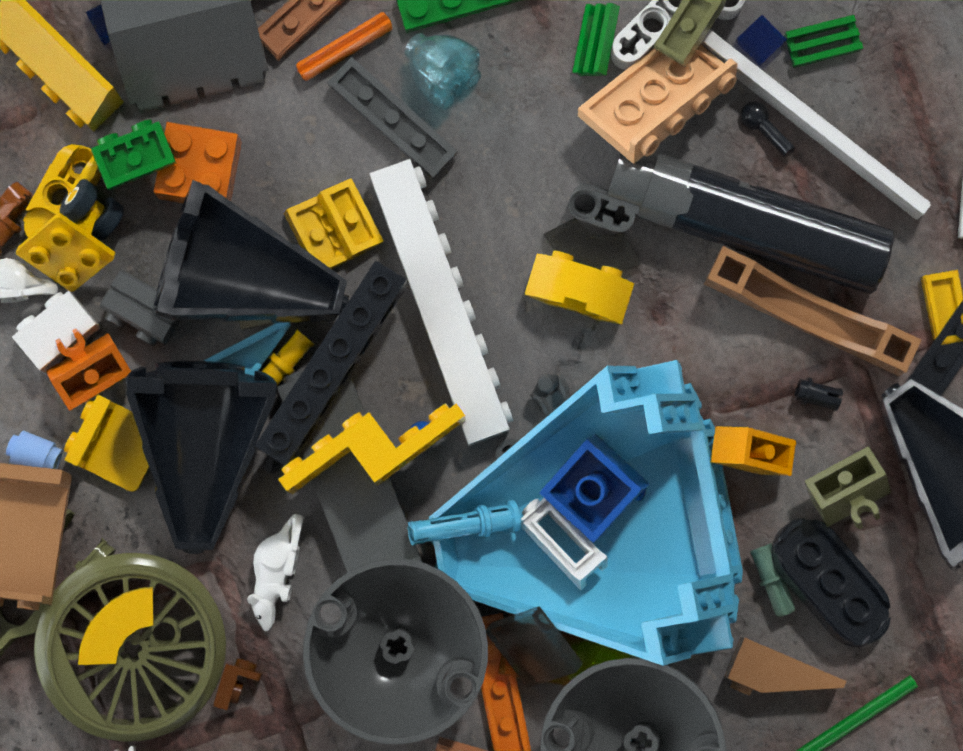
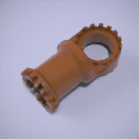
[0,182,33,255]

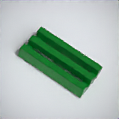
[572,3,620,76]
[784,15,863,68]

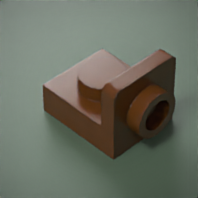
[213,658,263,710]

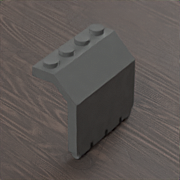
[100,0,269,113]

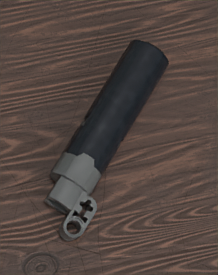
[568,153,895,294]

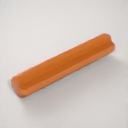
[296,12,393,81]

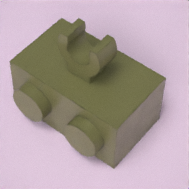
[804,446,891,529]

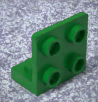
[91,119,177,190]

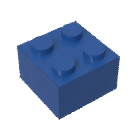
[539,434,650,543]

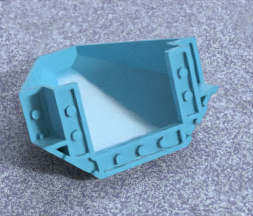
[429,360,743,666]

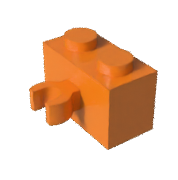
[46,328,131,411]

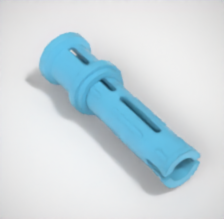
[407,500,521,545]

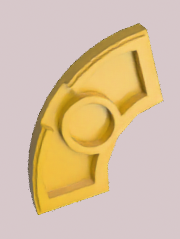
[78,587,153,665]

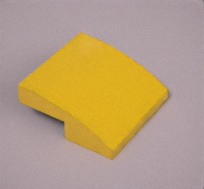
[283,178,384,269]

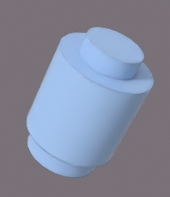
[6,430,63,469]

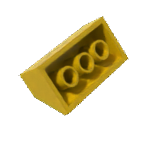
[0,0,124,132]

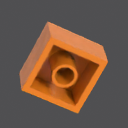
[154,122,242,203]

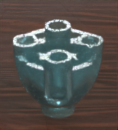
[405,33,481,110]

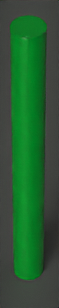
[796,675,918,751]

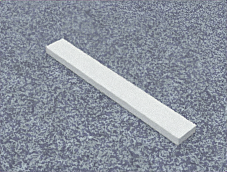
[701,29,931,220]

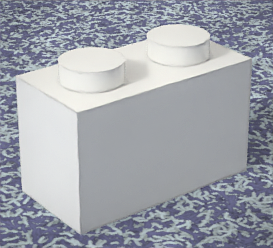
[12,291,101,374]

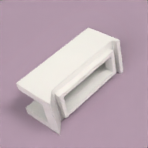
[521,498,608,590]

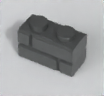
[99,269,181,346]

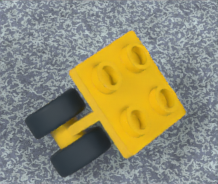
[16,179,124,292]

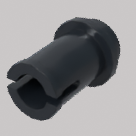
[794,377,843,411]

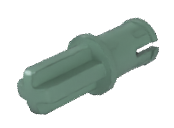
[750,543,795,617]

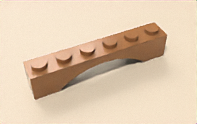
[704,246,921,376]

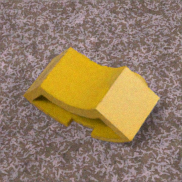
[524,251,635,324]

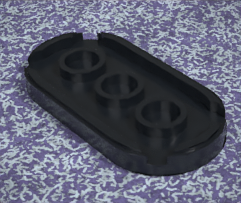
[772,518,891,647]

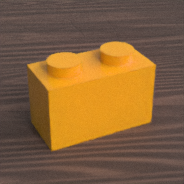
[711,426,796,476]

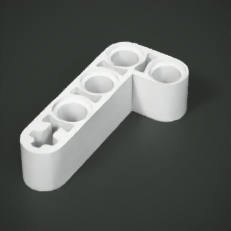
[611,0,745,70]

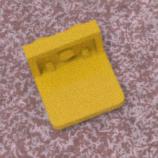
[64,394,149,492]

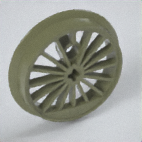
[34,553,226,742]

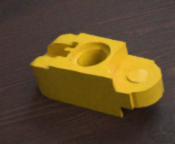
[23,144,101,238]

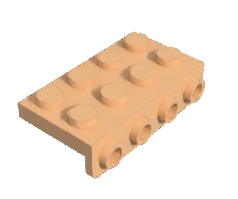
[578,44,738,164]

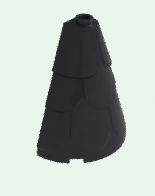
[153,180,349,323]
[126,361,277,554]
[880,379,963,571]

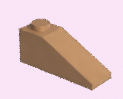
[724,637,846,696]

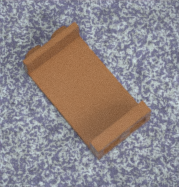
[0,463,72,611]

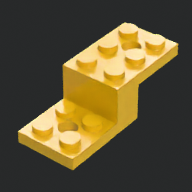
[278,403,465,495]

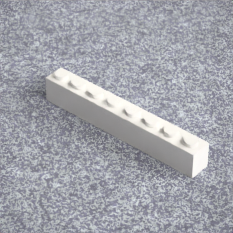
[369,159,513,447]

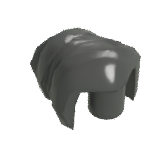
[530,374,572,417]

